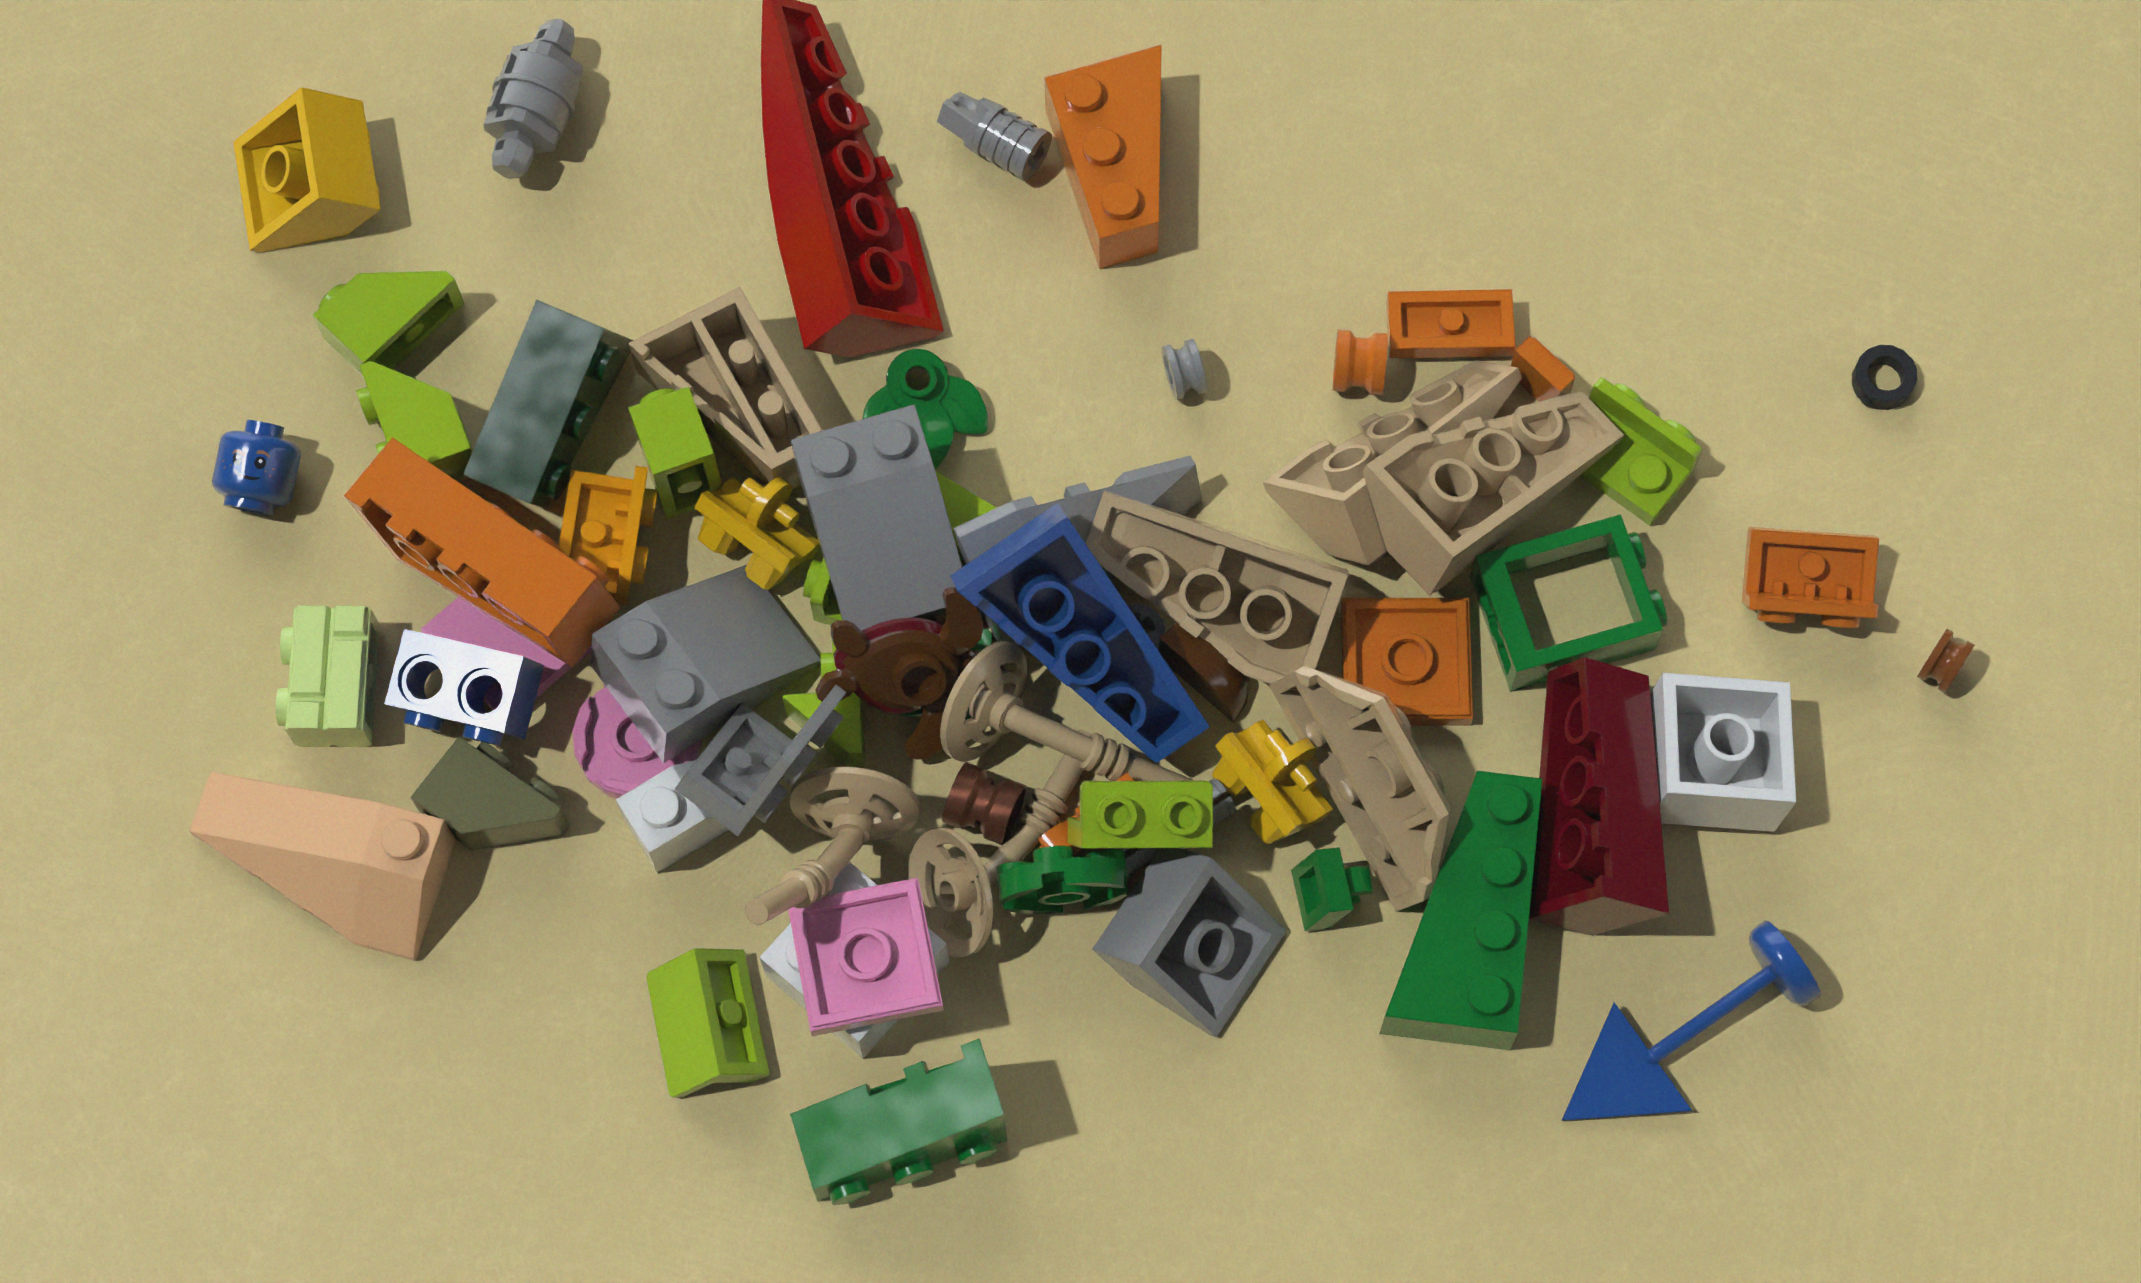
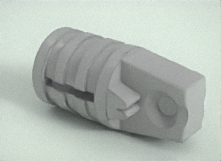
[937,92,1052,181]

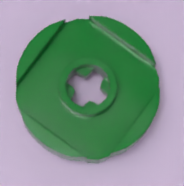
[996,846,1128,914]

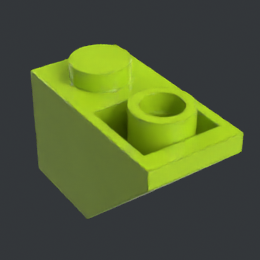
[356,361,473,480]

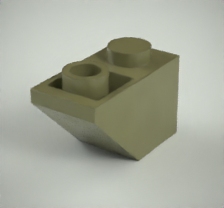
[410,736,570,851]

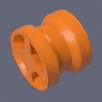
[1332,330,1388,395]

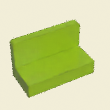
[646,948,770,1097]

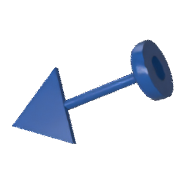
[1561,920,1821,1121]

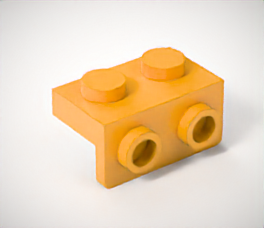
[559,465,657,605]

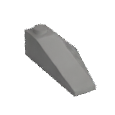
[953,456,1202,646]

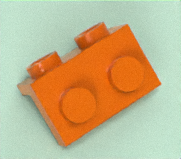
[1741,527,1879,628]

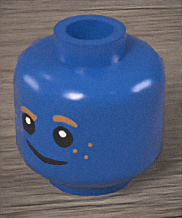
[212,420,301,515]

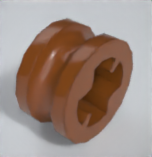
[1917,629,1975,693]

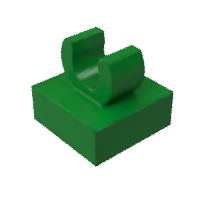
[1291,847,1374,931]

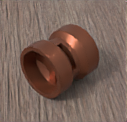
[942,762,1027,845]

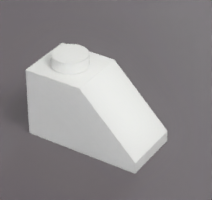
[616,760,728,873]

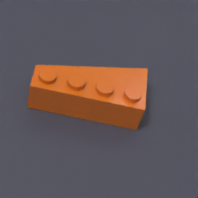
[344,437,620,667]

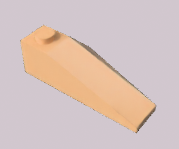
[189,772,456,961]

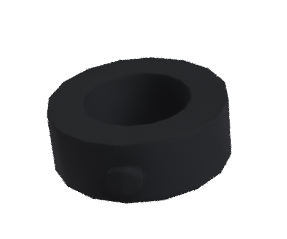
[1852,345,1917,410]

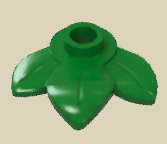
[863,349,988,470]

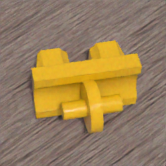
[694,477,820,590]
[1212,720,1333,844]

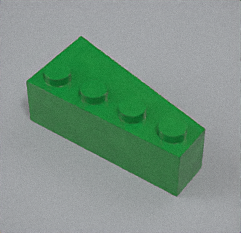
[1379,771,1542,1050]

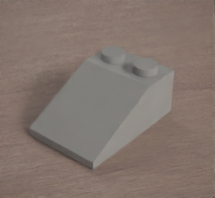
[791,404,962,631]
[590,565,821,764]

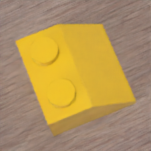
[233,87,381,252]

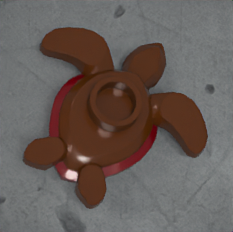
[815,587,1005,760]

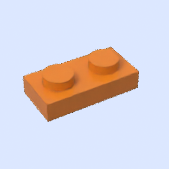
[1386,289,1515,358]

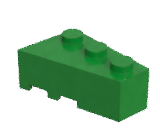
[790,1038,1007,1205]

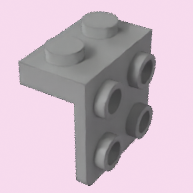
[675,685,846,836]

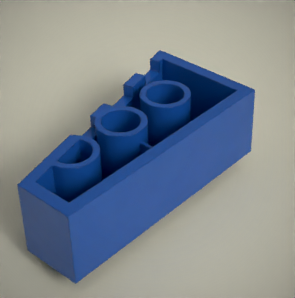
[950,503,1210,763]

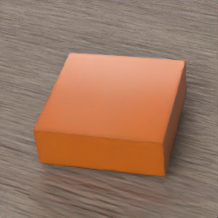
[1511,336,1575,402]

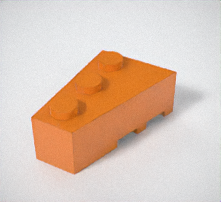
[1044,44,1162,269]

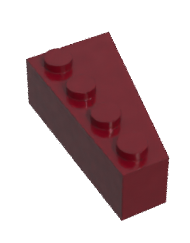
[1529,657,1669,936]

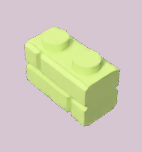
[275,605,380,747]

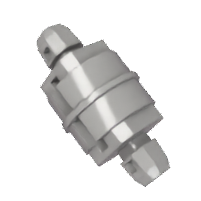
[483,18,583,179]

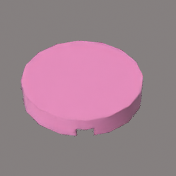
[572,684,702,799]

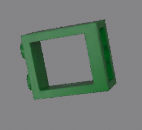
[1470,514,1667,692]

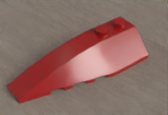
[761,0,944,358]

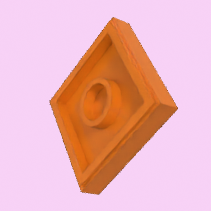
[1341,598,1473,726]

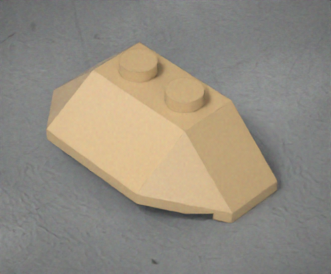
[1269,666,1451,911]

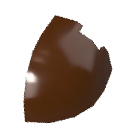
[1159,622,1250,723]

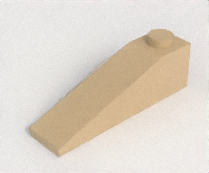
[1263,360,1522,565]
[1363,391,1624,596]
[1086,490,1348,684]

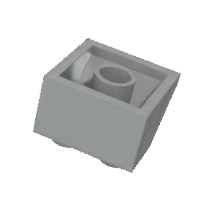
[1092,848,1287,1037]

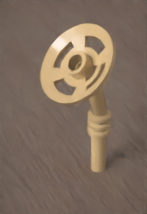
[940,641,1192,781]
[908,730,1092,958]
[745,767,920,925]

